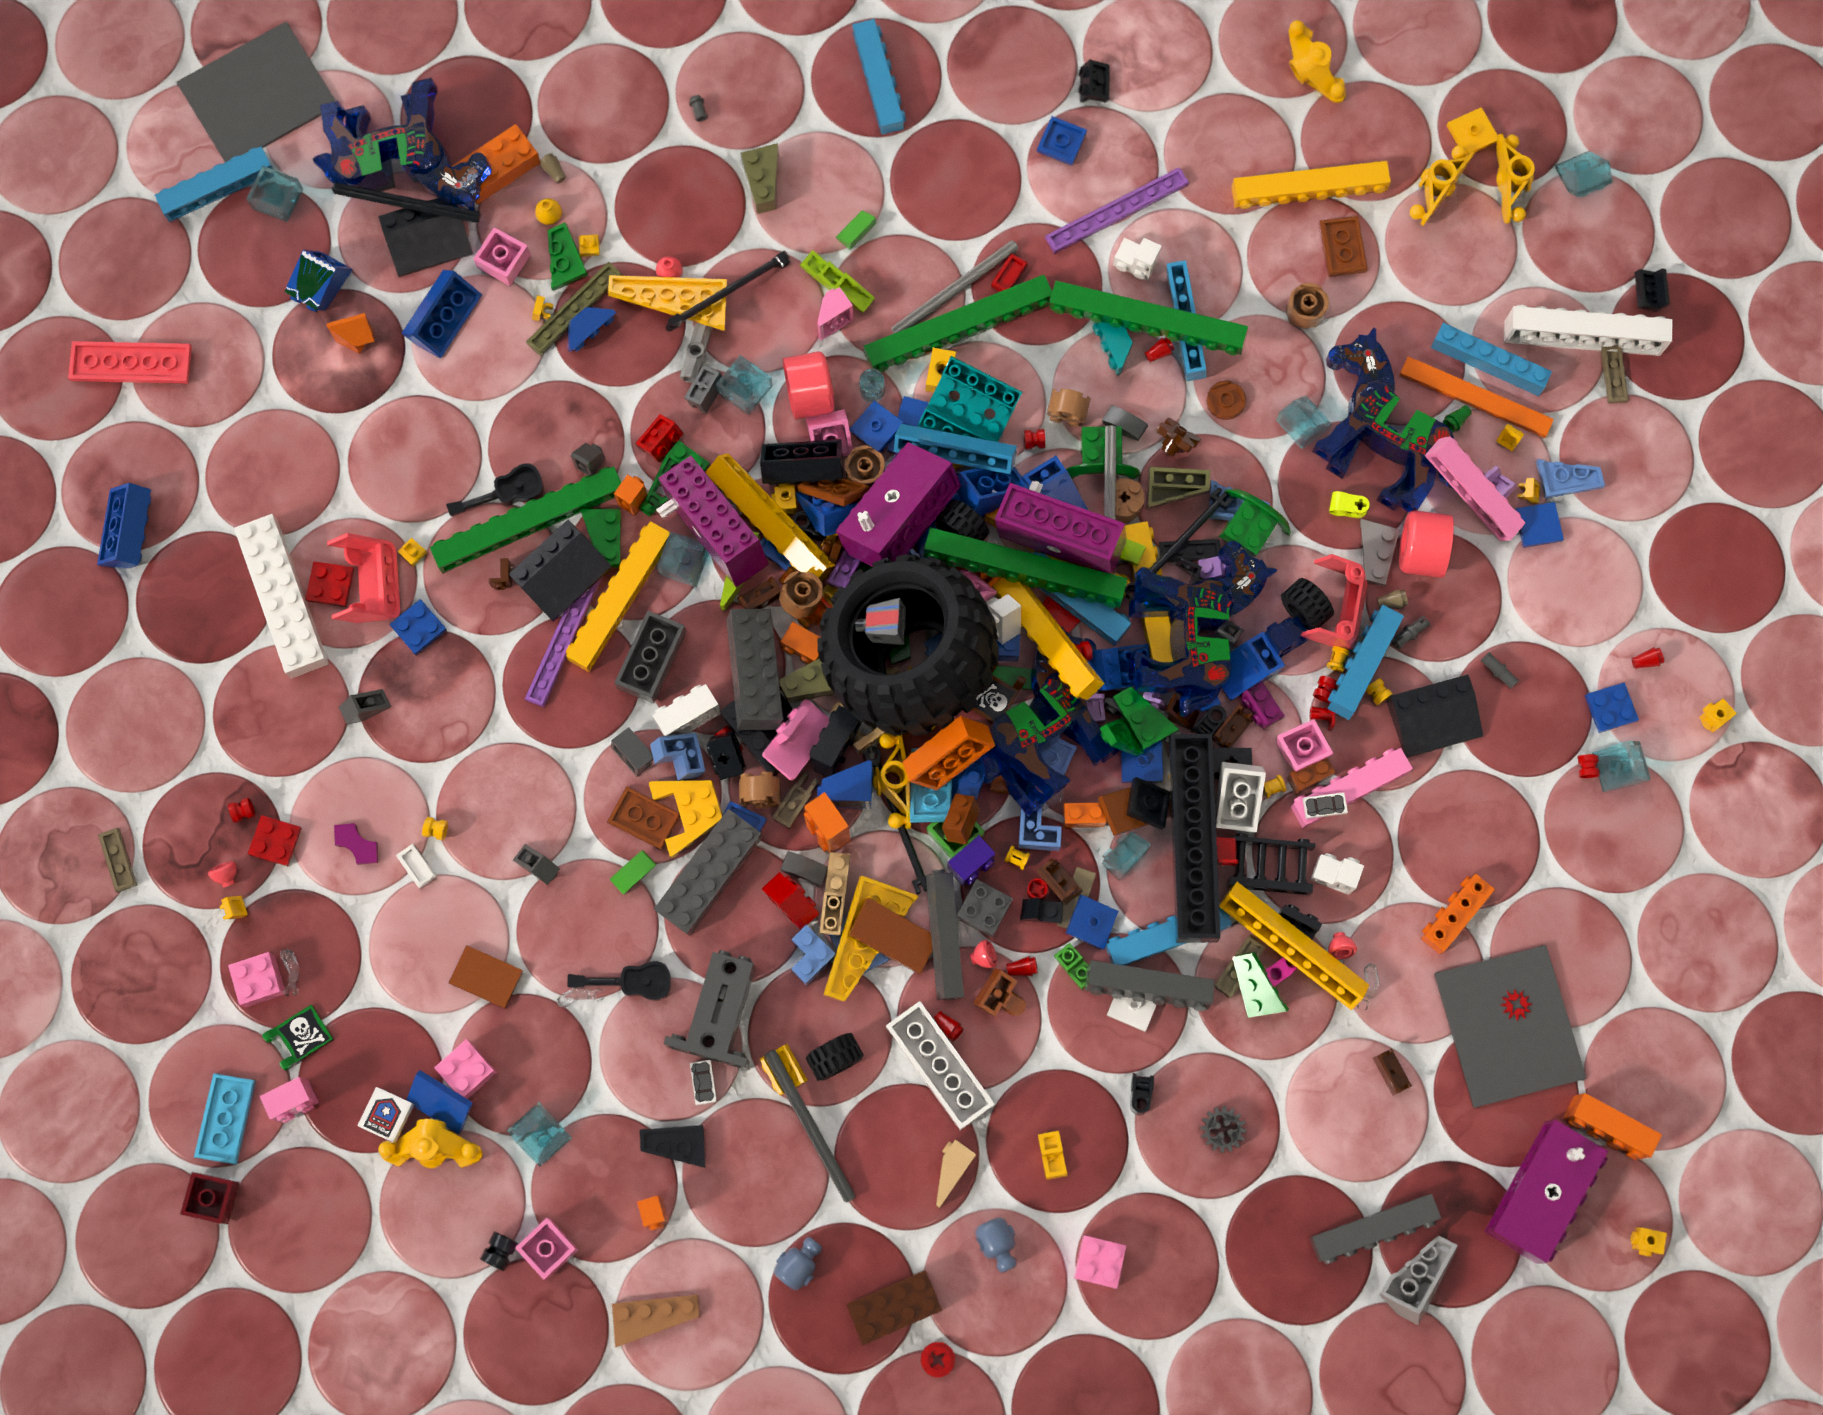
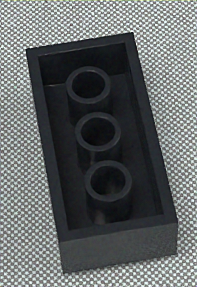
[760,439,843,485]

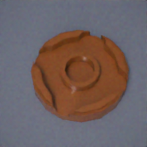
[1206,380,1246,420]

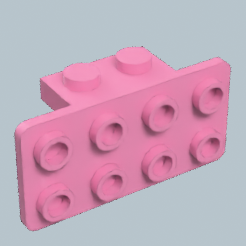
[762,699,829,780]

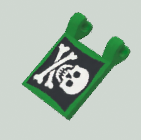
[262,1005,333,1071]

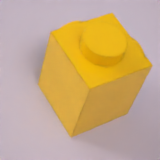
[771,483,797,515]
[1699,698,1737,733]
[1630,1227,1667,1257]

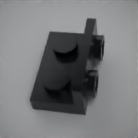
[1078,59,1110,103]

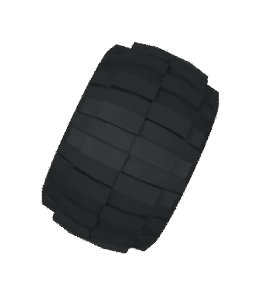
[817,554,999,736]

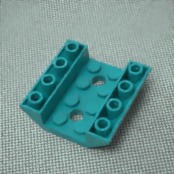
[917,356,1023,442]

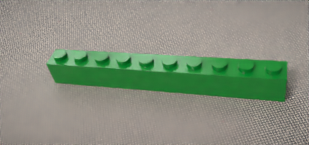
[863,275,1052,373]
[1049,281,1248,355]
[429,466,621,574]
[923,527,1128,608]

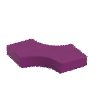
[334,823,378,865]

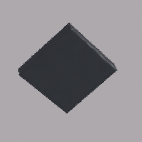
[1126,777,1171,830]

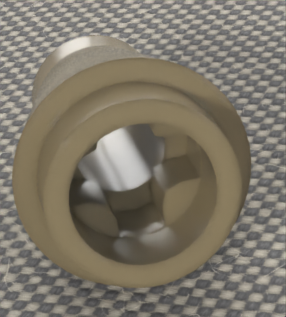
[540,153,566,184]
[1377,589,1408,609]

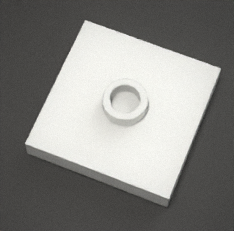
[1106,997,1156,1032]

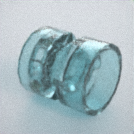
[859,369,885,403]

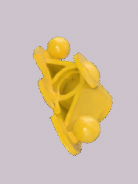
[1288,20,1346,103]
[1496,134,1535,224]
[1409,145,1475,226]
[872,733,911,829]
[378,1119,483,1169]

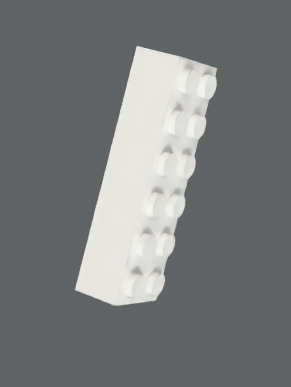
[886,1001,995,1131]

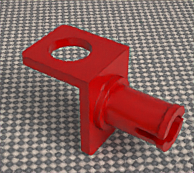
[1309,706,1336,731]
[1216,837,1238,866]

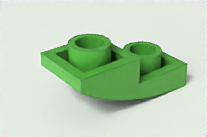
[610,850,656,895]
[1054,943,1088,990]

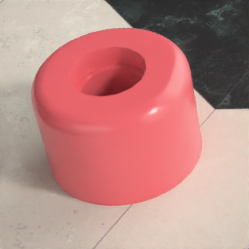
[783,351,835,420]
[1399,510,1454,578]

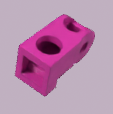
[1266,957,1298,987]

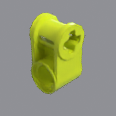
[1329,491,1370,518]

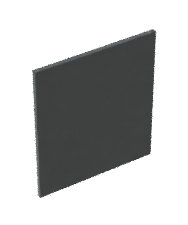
[176,22,339,162]
[1434,945,1587,1108]

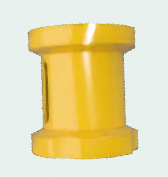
[1326,646,1350,672]
[1263,774,1286,799]
[1004,845,1030,870]

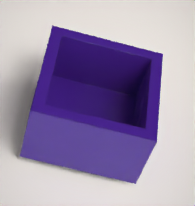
[947,835,995,887]

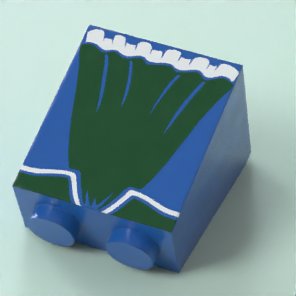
[284,250,353,312]
[817,760,873,809]

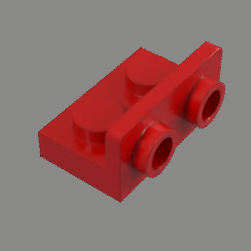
[635,414,683,463]

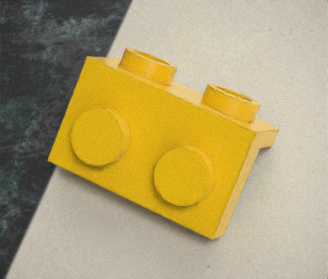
[760,1044,808,1095]

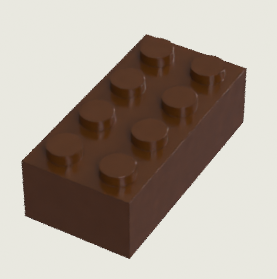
[846,1270,942,1345]

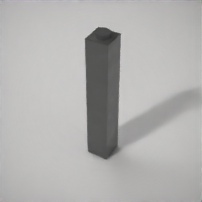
[926,869,964,1000]

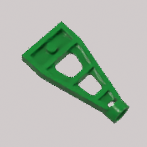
[639,440,710,517]

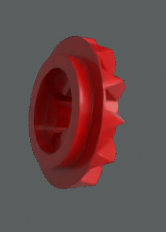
[1500,989,1532,1021]
[921,1342,955,1377]

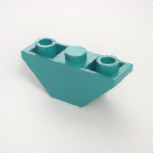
[1092,322,1132,375]

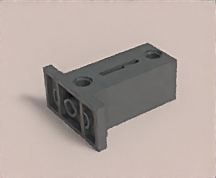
[664,950,756,1070]

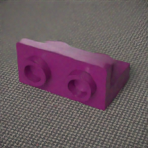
[1241,682,1285,730]

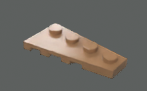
[612,1295,700,1348]

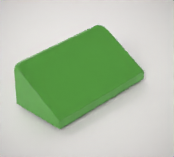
[836,210,876,250]

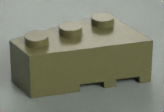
[741,143,779,214]
[1146,467,1210,510]
[779,658,834,703]

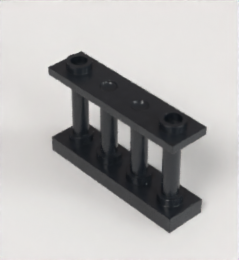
[1227,833,1316,895]

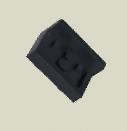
[1634,268,1670,312]
[1278,904,1322,940]

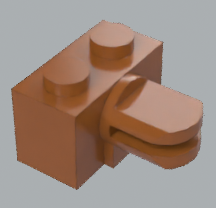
[973,968,1026,1017]

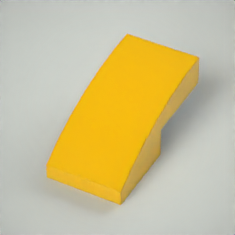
[1038,1131,1067,1180]

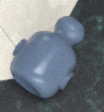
[975,1217,1017,1273]
[774,1237,822,1291]

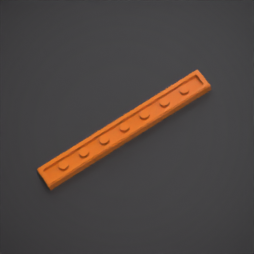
[1399,356,1554,438]

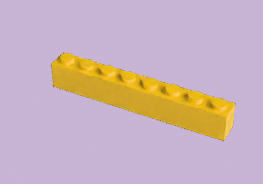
[1231,161,1391,209]
[705,453,836,582]
[566,521,673,672]
[1125,521,1183,680]
[993,578,1105,700]
[1219,882,1369,1010]

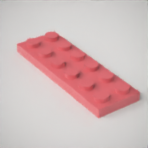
[68,341,192,384]

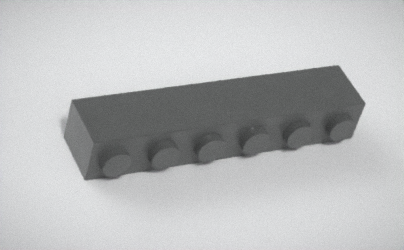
[1085,960,1214,1011]
[1309,1194,1441,1264]

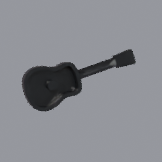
[446,463,544,516]
[567,961,671,1001]

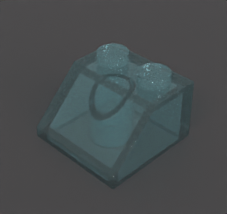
[1555,151,1613,197]
[1276,395,1332,449]
[657,532,709,587]
[1592,741,1651,792]
[1102,831,1151,881]
[507,1102,572,1166]

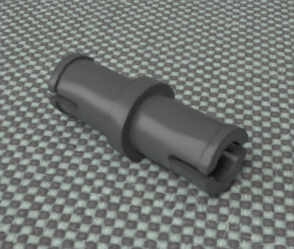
[1391,616,1430,649]
[1480,652,1519,689]

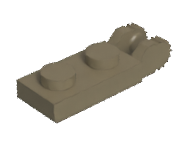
[772,772,819,829]

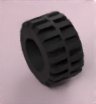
[936,499,990,541]
[1281,578,1334,630]
[806,1033,864,1081]

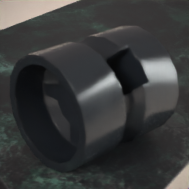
[480,1231,518,1271]

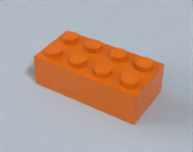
[452,124,540,205]
[902,716,995,791]
[803,792,851,854]
[1563,1093,1662,1161]

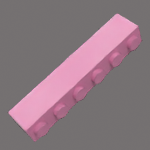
[1425,436,1525,541]
[1291,748,1413,828]

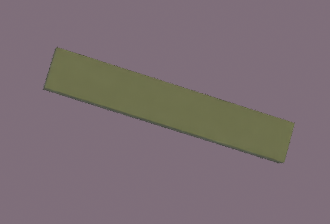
[526,262,623,356]

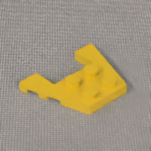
[648,780,723,858]

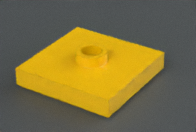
[1446,107,1498,154]

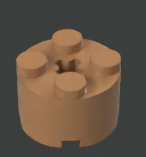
[1286,283,1329,328]
[1047,388,1091,428]
[845,446,885,488]
[1103,478,1144,523]
[779,571,823,619]
[739,772,781,808]

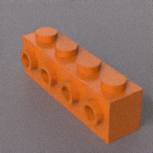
[1420,873,1495,955]

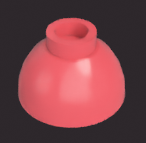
[656,256,683,278]
[208,861,237,887]
[1328,932,1357,960]
[970,939,997,968]

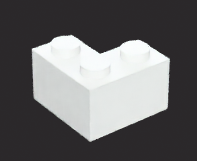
[1113,238,1162,281]
[986,594,1021,645]
[1310,853,1364,895]

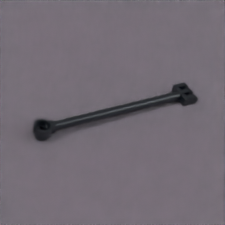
[665,251,791,332]
[1124,487,1235,601]
[865,746,930,895]

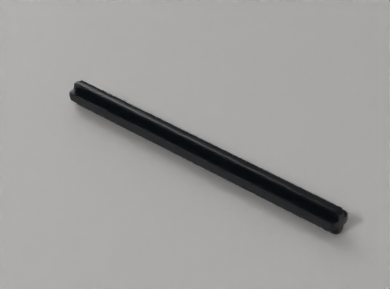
[332,182,481,223]

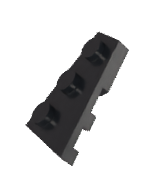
[640,1125,706,1168]

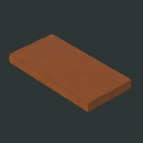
[848,898,932,974]

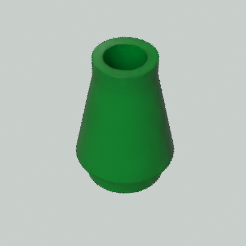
[1443,405,1472,433]

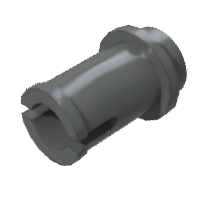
[689,95,707,122]

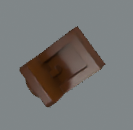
[489,558,515,590]

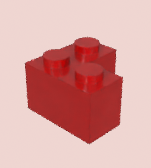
[762,872,819,930]

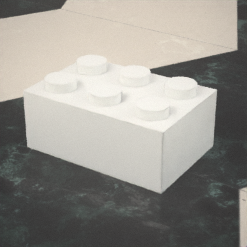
[653,684,721,736]
[1215,762,1266,832]

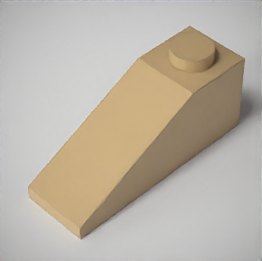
[936,1140,976,1208]

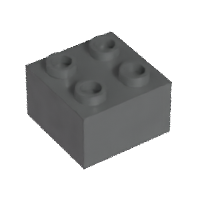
[957,879,1013,938]

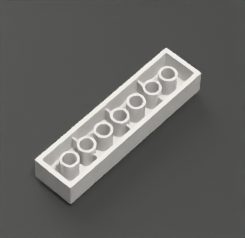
[1504,305,1672,356]
[234,514,329,679]

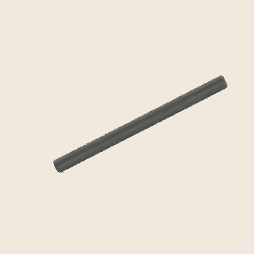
[765,1050,855,1203]

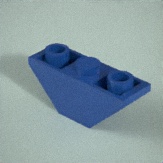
[567,307,616,352]

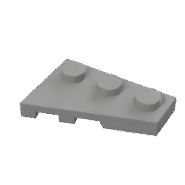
[1360,519,1400,587]

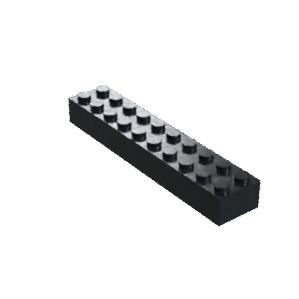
[1169,734,1220,943]

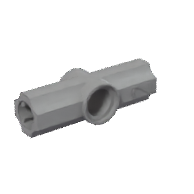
[680,323,712,383]

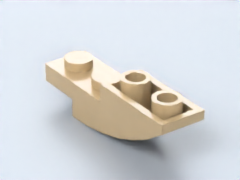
[819,852,851,935]

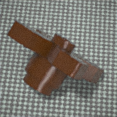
[1155,418,1201,456]

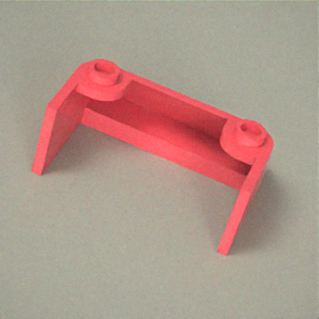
[327,533,400,623]
[1301,554,1368,650]

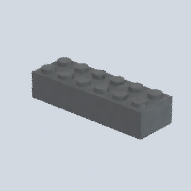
[726,609,783,730]
[654,809,764,935]

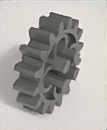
[1200,1106,1247,1153]

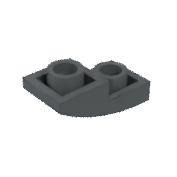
[1102,405,1148,441]
[780,851,828,887]

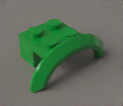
[1066,427,1140,479]
[1218,488,1291,559]

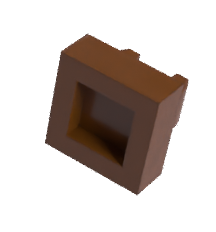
[821,536,842,563]

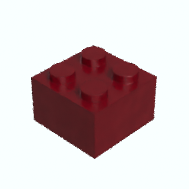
[180,1172,240,1224]

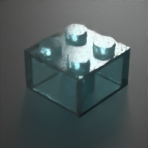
[246,166,303,222]
[716,355,773,415]

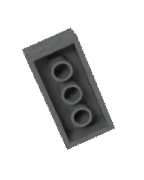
[614,611,687,704]

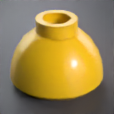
[535,198,562,225]

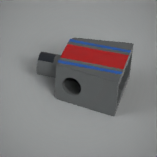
[855,598,906,644]

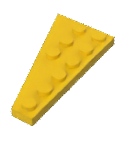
[608,275,727,331]
[823,876,918,1002]

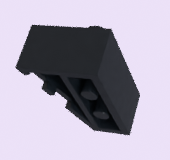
[809,705,862,777]

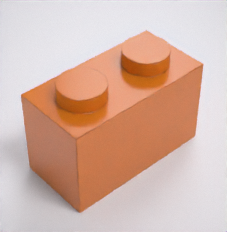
[614,474,647,516]
[780,621,821,665]
[1063,803,1106,828]
[637,1196,669,1231]

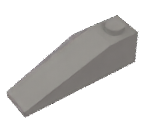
[1380,1235,1458,1325]

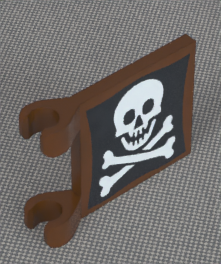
[972,662,1026,726]

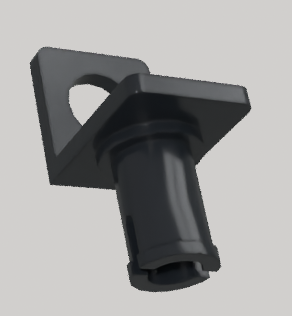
[1176,557,1216,594]

